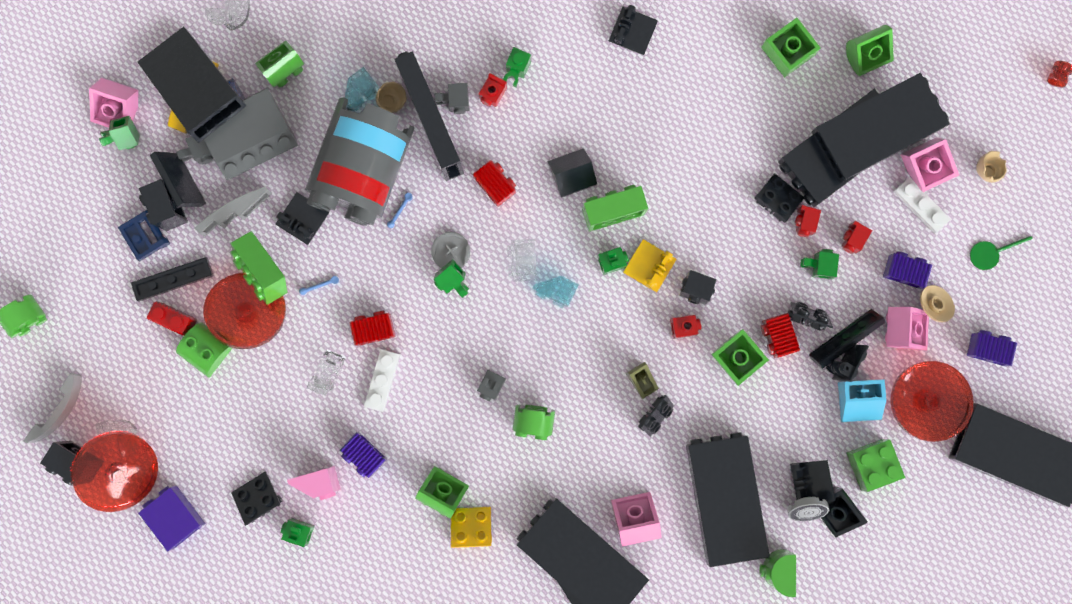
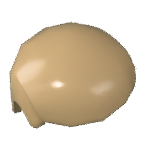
[375,81,407,113]
[976,151,1007,183]

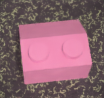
[89,78,138,128]
[900,138,959,192]
[885,307,929,351]
[287,466,340,500]
[611,492,661,546]

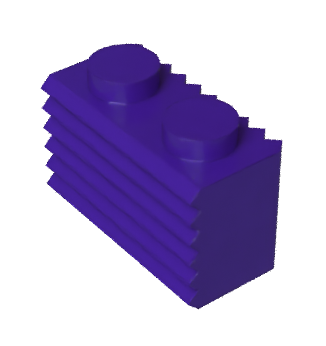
[883,251,932,289]
[966,330,1017,367]
[340,432,387,478]

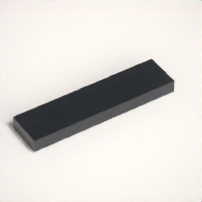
[131,257,214,302]
[809,309,886,369]

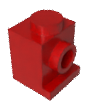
[479,73,507,107]
[795,205,821,237]
[842,221,873,254]
[670,315,701,339]

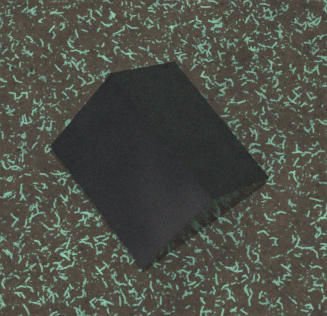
[547,148,597,198]
[821,486,868,538]

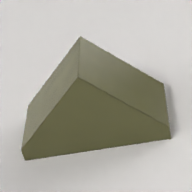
[626,362,659,399]

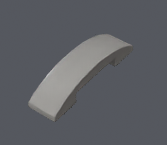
[23,373,82,443]

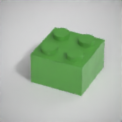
[761,18,821,78]
[846,439,906,492]

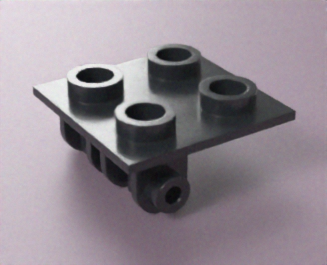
[608,5,658,55]
[754,173,804,223]
[275,192,329,245]
[788,302,833,331]
[826,344,869,382]
[637,395,674,437]
[790,460,835,501]
[231,471,283,526]

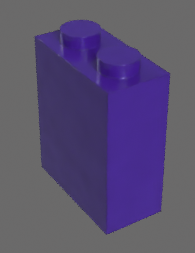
[138,486,206,552]

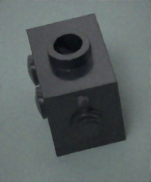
[679,270,717,305]

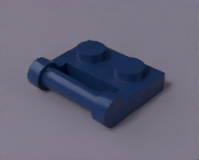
[118,210,170,261]

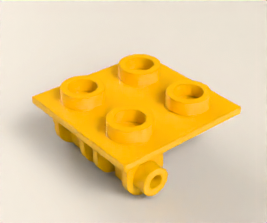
[623,239,677,293]
[451,507,492,548]

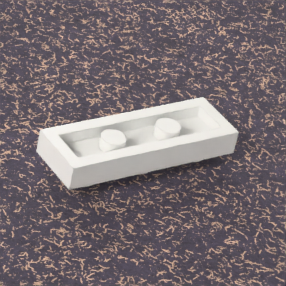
[893,177,951,234]
[364,349,400,412]

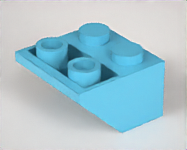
[838,379,886,422]

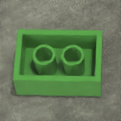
[582,185,649,232]
[230,231,288,305]

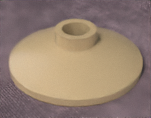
[920,285,955,323]

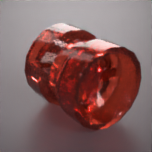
[1047,61,1072,88]

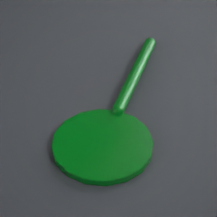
[970,236,1033,270]

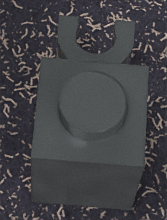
[435,83,470,114]
[176,136,213,164]
[477,370,506,402]

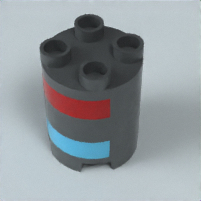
[305,97,415,226]

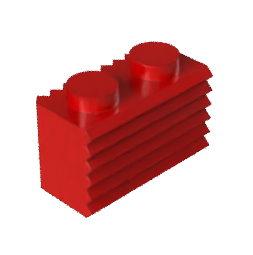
[473,160,516,207]
[146,301,197,336]
[349,310,396,346]
[761,313,800,358]

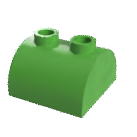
[846,25,894,76]
[255,40,304,88]
[176,322,234,378]
[711,329,769,386]
[415,466,469,519]
[759,549,796,597]

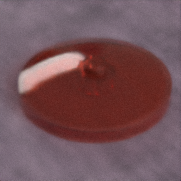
[203,273,286,349]
[890,361,974,442]
[71,431,158,512]

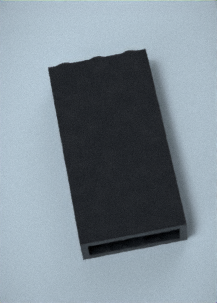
[138,26,246,143]
[394,51,464,181]
[812,72,950,183]
[778,88,879,207]
[948,403,1072,507]
[686,432,770,567]
[516,498,649,604]

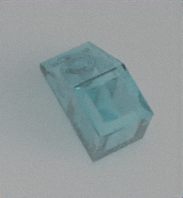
[345,67,379,112]
[533,276,579,309]

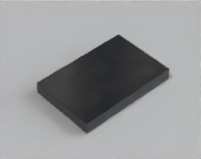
[150,151,206,207]

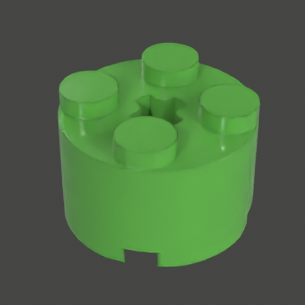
[0,294,47,338]
[512,405,555,440]

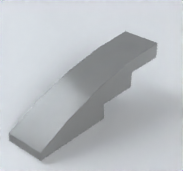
[194,187,272,236]

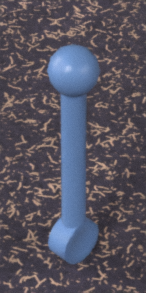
[387,193,413,228]
[299,276,339,295]

